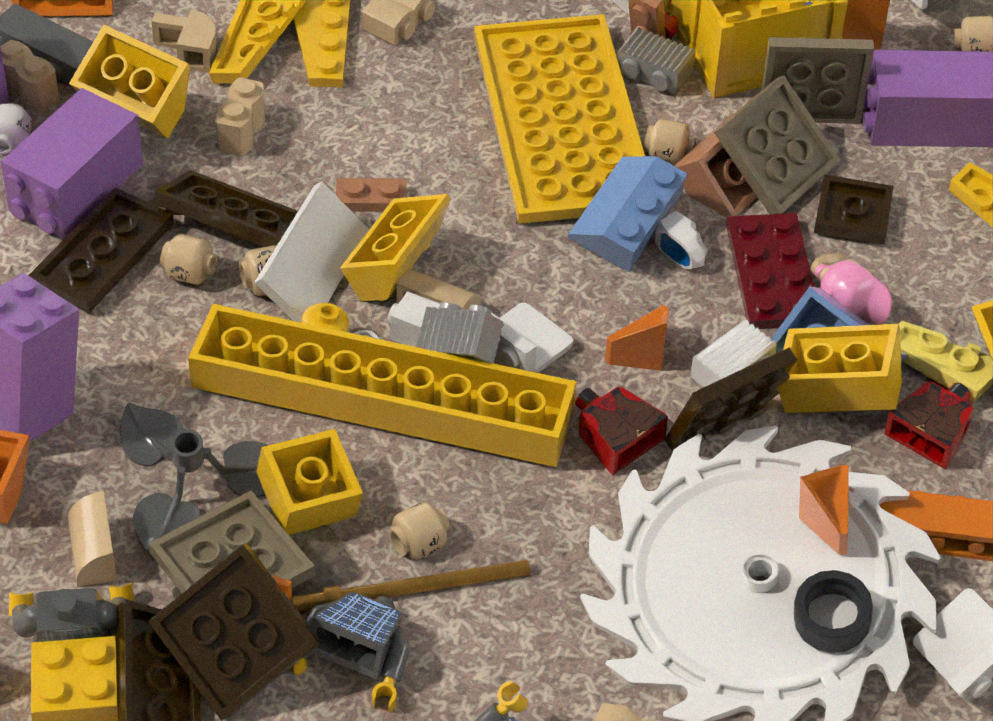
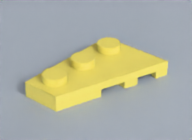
[899,321,993,403]

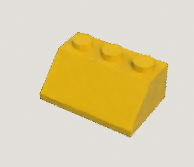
[69,25,190,139]
[340,194,451,301]
[778,324,902,413]

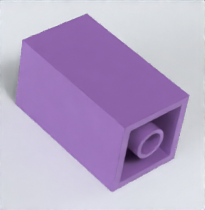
[863,50,993,147]
[0,88,143,239]
[0,273,79,442]

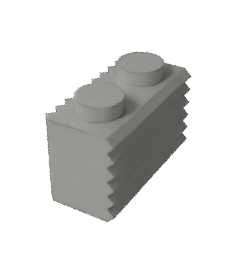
[617,27,696,95]
[416,302,504,363]

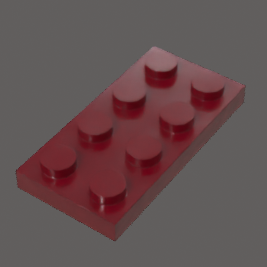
[726,213,814,329]

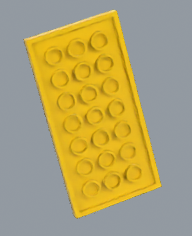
[474,14,645,224]

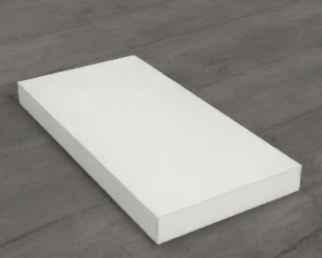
[254,182,370,322]

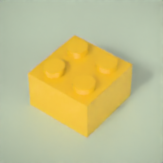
[256,429,363,535]
[31,636,118,721]

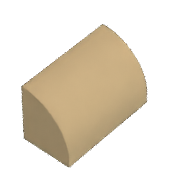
[396,269,481,310]
[68,491,117,587]

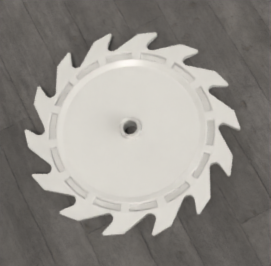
[580,425,941,721]

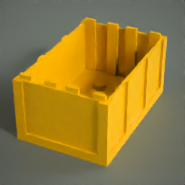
[663,0,848,98]

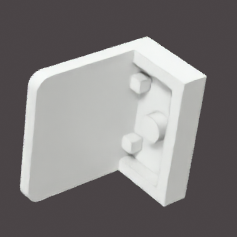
[491,303,573,373]
[913,588,993,701]

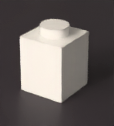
[387,291,440,347]

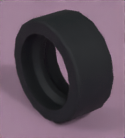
[794,570,873,653]

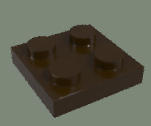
[814,174,894,245]

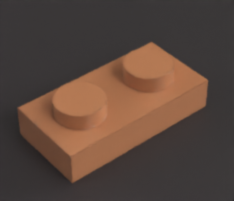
[628,0,666,39]
[336,178,407,212]

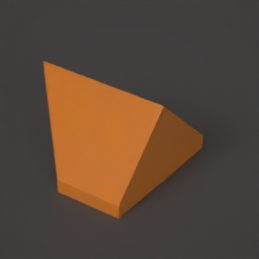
[605,305,669,371]
[799,465,849,555]

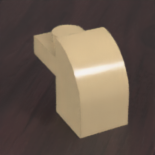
[151,9,217,73]

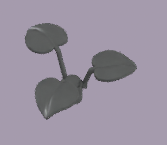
[120,403,268,553]

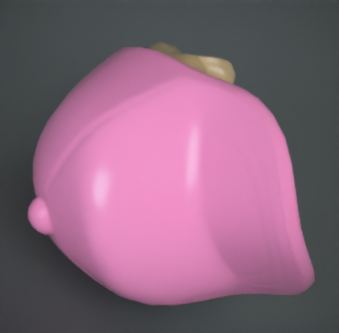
[811,253,892,325]

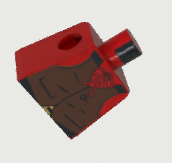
[884,382,974,470]
[575,387,668,475]

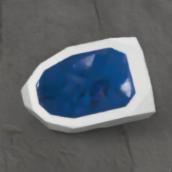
[655,211,708,270]

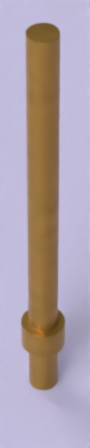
[292,560,530,612]

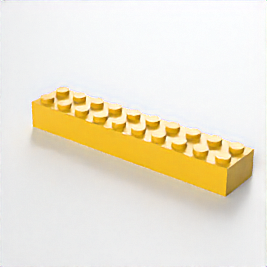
[188,304,577,467]

